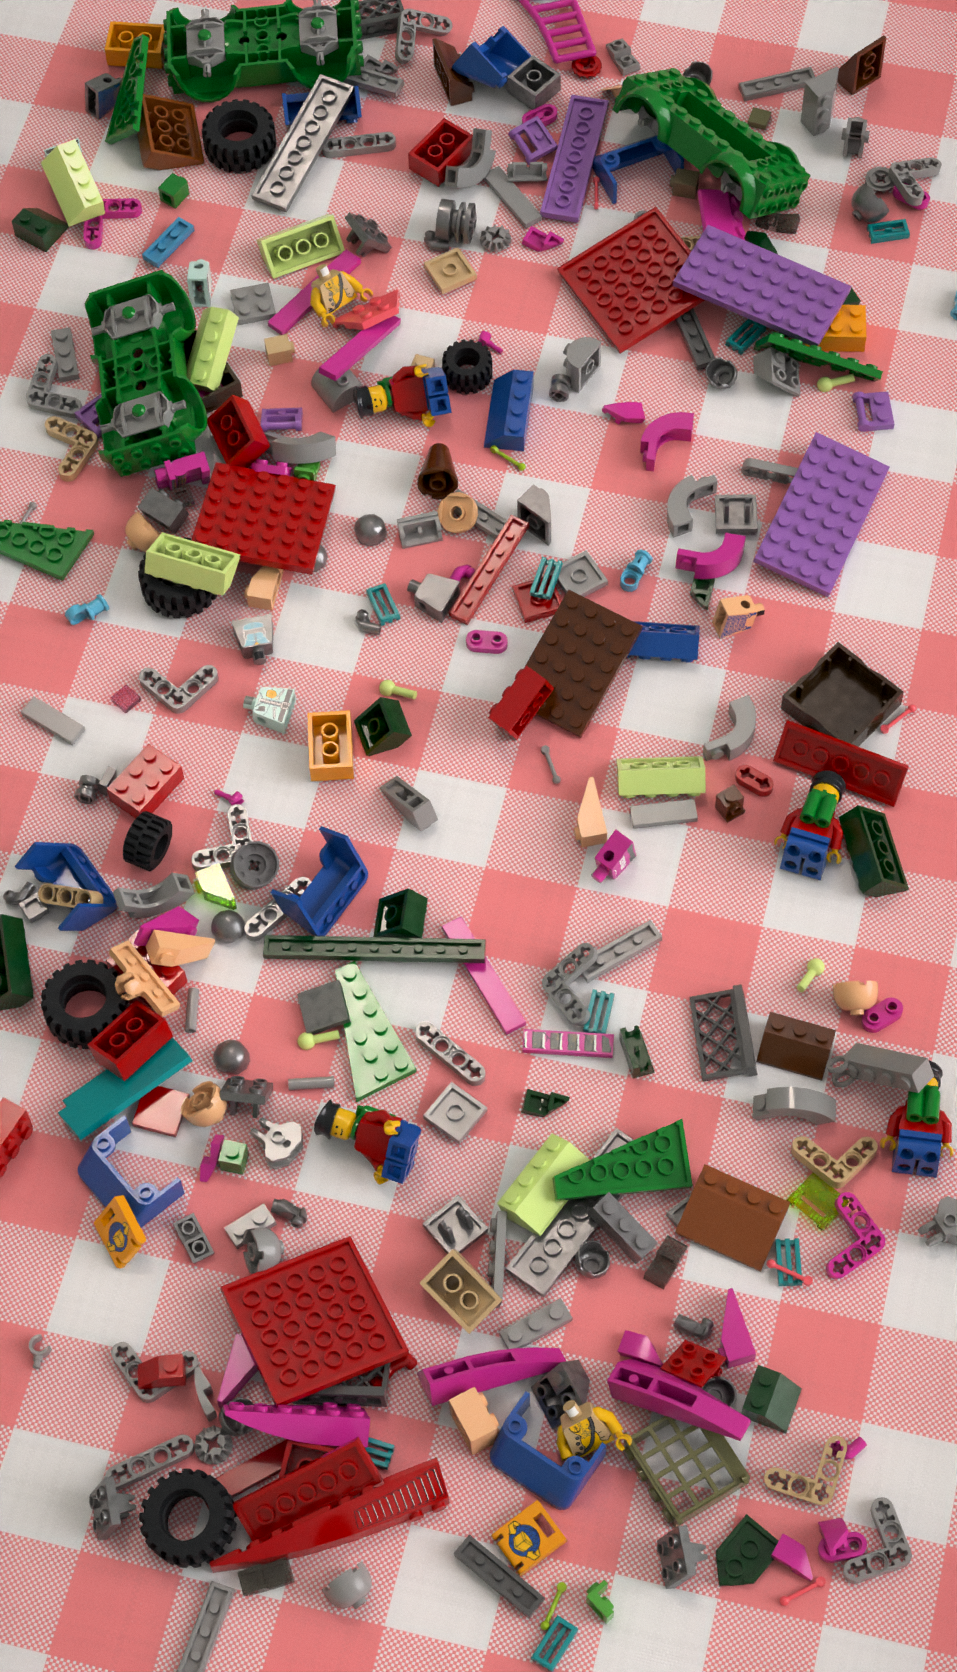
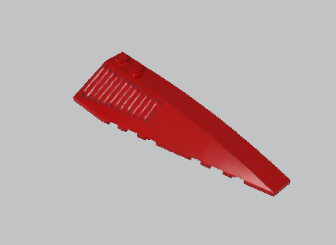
[209,1457,450,1573]

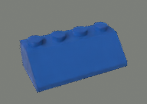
[484,370,534,451]
[627,621,700,662]

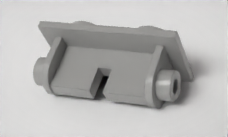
[507,161,547,182]

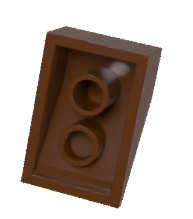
[837,35,886,95]

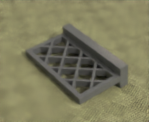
[358,0,408,40]
[689,984,758,1082]
[292,1362,391,1407]

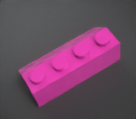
[697,189,746,240]

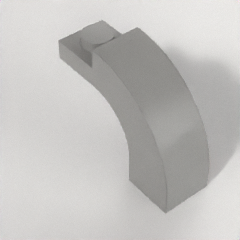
[445,128,496,188]
[264,431,336,464]
[667,475,718,538]
[703,695,756,761]
[113,873,195,918]
[752,1087,836,1125]

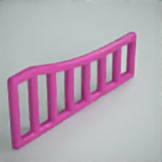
[518,0,596,64]

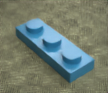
[142,217,195,268]

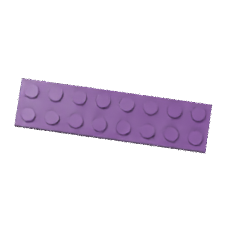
[540,95,609,223]

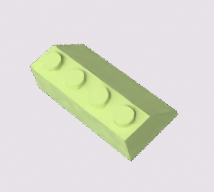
[41,139,105,226]
[256,214,345,279]
[186,307,239,392]
[145,532,240,595]
[616,756,706,798]
[497,1133,590,1236]

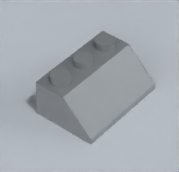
[801,66,839,136]

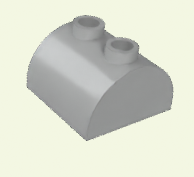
[563,337,601,393]
[311,369,363,413]

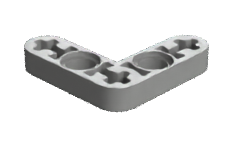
[395,9,453,64]
[888,158,942,206]
[26,354,83,418]
[139,665,218,714]
[191,804,252,872]
[542,943,598,1026]
[111,1342,199,1403]
[843,1497,912,1584]

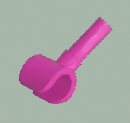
[478,331,503,354]
[214,789,244,805]

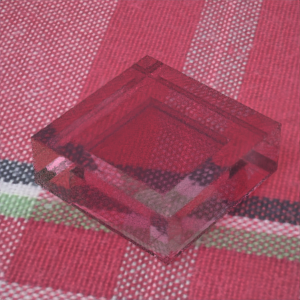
[111,685,141,713]

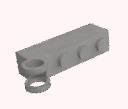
[826,1043,934,1093]

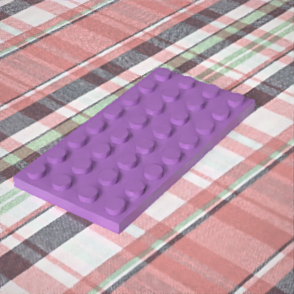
[673,225,852,346]
[753,432,890,597]

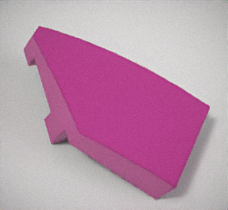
[521,226,564,252]
[602,402,645,425]
[200,1134,224,1182]
[617,1330,663,1367]
[818,1518,848,1556]
[771,1534,813,1582]

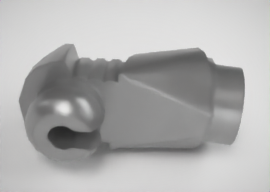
[271,1199,307,1228]
[673,1314,714,1340]

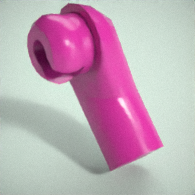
[449,565,476,582]
[830,1437,867,1460]

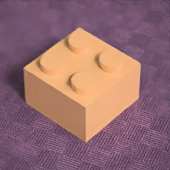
[449,1387,499,1456]

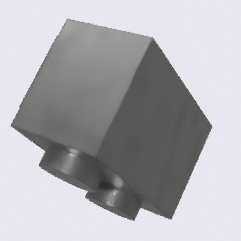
[138,487,189,534]

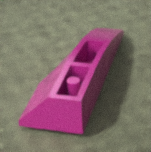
[417,1347,566,1406]
[607,1358,751,1441]
[223,1402,370,1448]

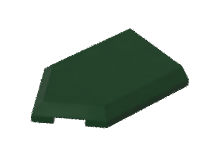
[716,1514,778,1587]

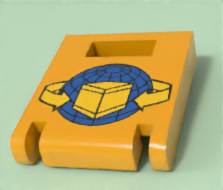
[93,1195,146,1268]
[491,1499,567,1576]

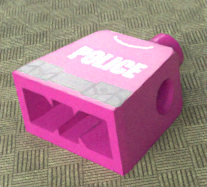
[591,830,636,883]

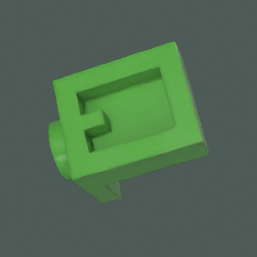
[294,461,321,481]
[586,1580,614,1624]

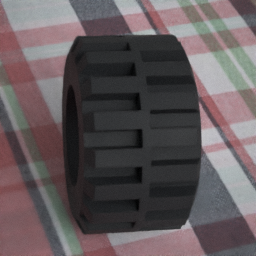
[442,339,493,394]
[123,811,173,871]

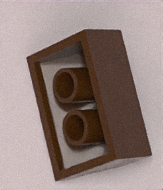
[432,38,475,106]
[756,1012,836,1081]

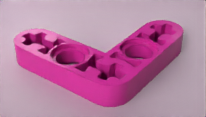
[83,198,142,250]
[826,1192,885,1279]

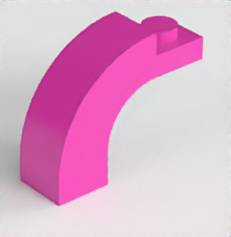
[640,412,694,471]
[675,533,746,579]

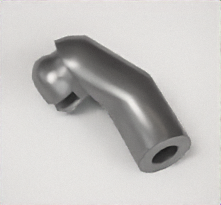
[424,230,449,251]
[355,609,382,635]
[3,882,36,905]

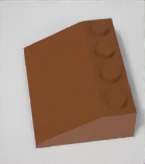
[137,94,204,170]
[675,1164,791,1272]

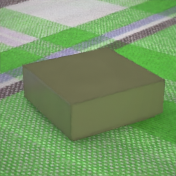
[748,107,772,130]

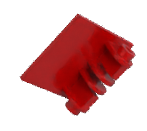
[660,1339,726,1388]

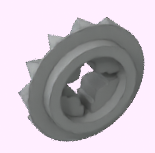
[865,167,895,194]
[480,224,511,252]
[194,1425,233,1464]

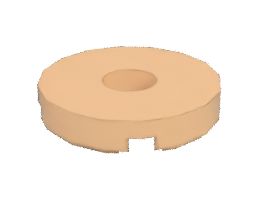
[437,492,478,534]

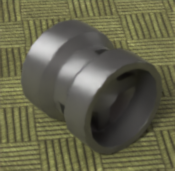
[549,374,571,402]
[74,775,100,804]

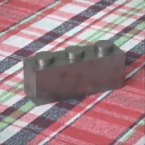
[587,1192,658,1264]

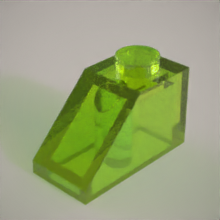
[193,863,237,910]

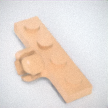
[109,940,180,1017]

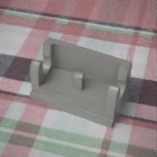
[397,511,443,549]

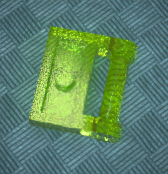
[787,1173,849,1231]

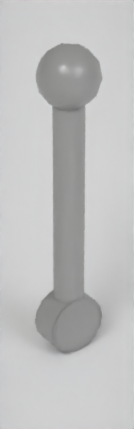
[19,502,37,524]
[541,745,561,784]

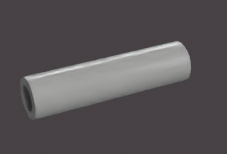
[185,988,199,1033]
[288,1076,334,1090]

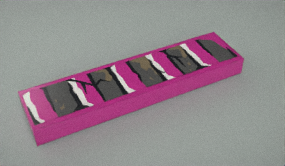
[522,1029,614,1058]

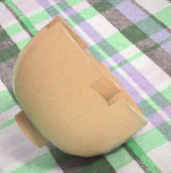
[125,512,160,552]
[832,981,878,1016]
[181,1081,227,1128]

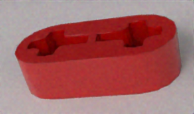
[735,765,774,797]

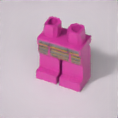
[155,451,210,492]

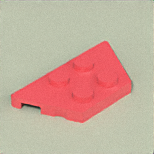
[332,289,400,330]

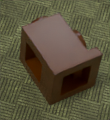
[715,785,745,823]

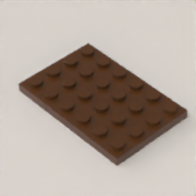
[524,589,643,738]

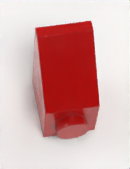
[137,1354,186,1389]

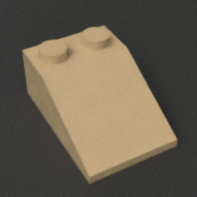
[420,1249,503,1334]

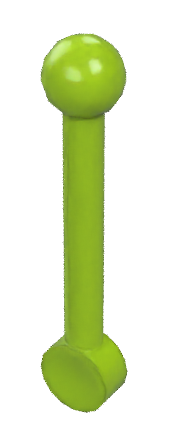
[490,445,526,471]
[540,1582,567,1631]

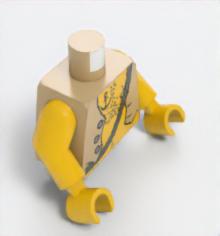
[310,264,373,327]
[556,1400,632,1461]

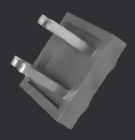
[345,212,392,257]
[715,494,758,534]
[220,1076,273,1118]
[423,1195,488,1254]
[89,1477,136,1540]
[657,1525,708,1589]

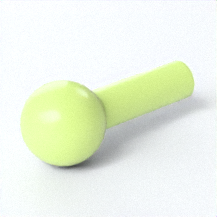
[817,373,855,392]
[379,680,417,699]
[797,958,825,992]
[297,1030,340,1050]

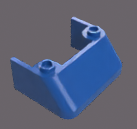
[282,86,362,126]
[593,135,684,204]
[270,826,368,936]
[15,842,118,931]
[77,1116,185,1228]
[490,1391,606,1510]

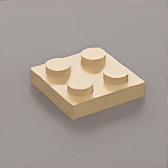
[424,247,477,295]

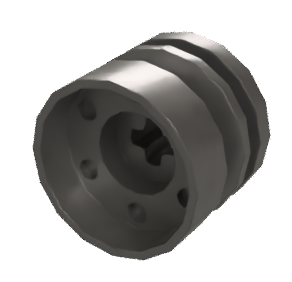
[435,199,477,244]
[230,841,279,890]

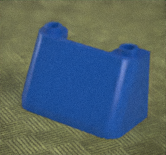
[452,26,531,89]

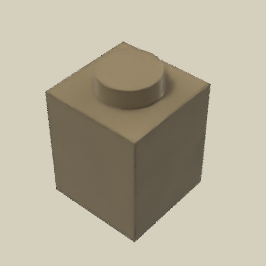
[670,168,700,199]

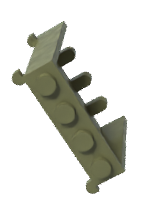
[623,1416,750,1528]

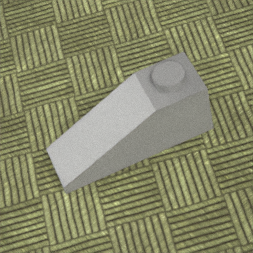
[380,776,438,831]

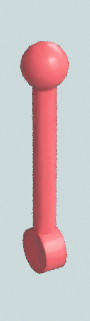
[593,176,600,209]
[880,704,916,734]
[767,1259,813,1286]
[779,1576,826,1606]

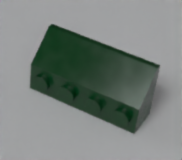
[838,805,909,897]
[0,914,34,1011]

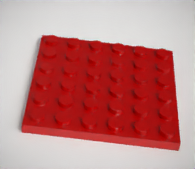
[557,207,705,354]
[191,462,336,575]
[221,1236,409,1408]

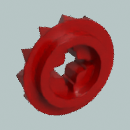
[572,56,602,80]

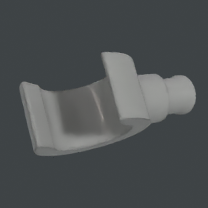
[29,1334,51,1369]

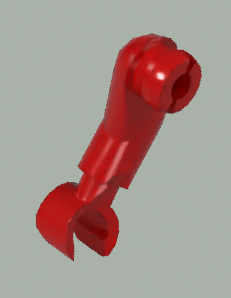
[369,1353,417,1387]

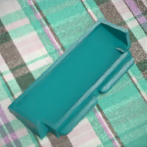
[58,1037,193,1140]

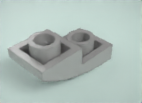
[606,38,640,76]
[173,1213,214,1264]

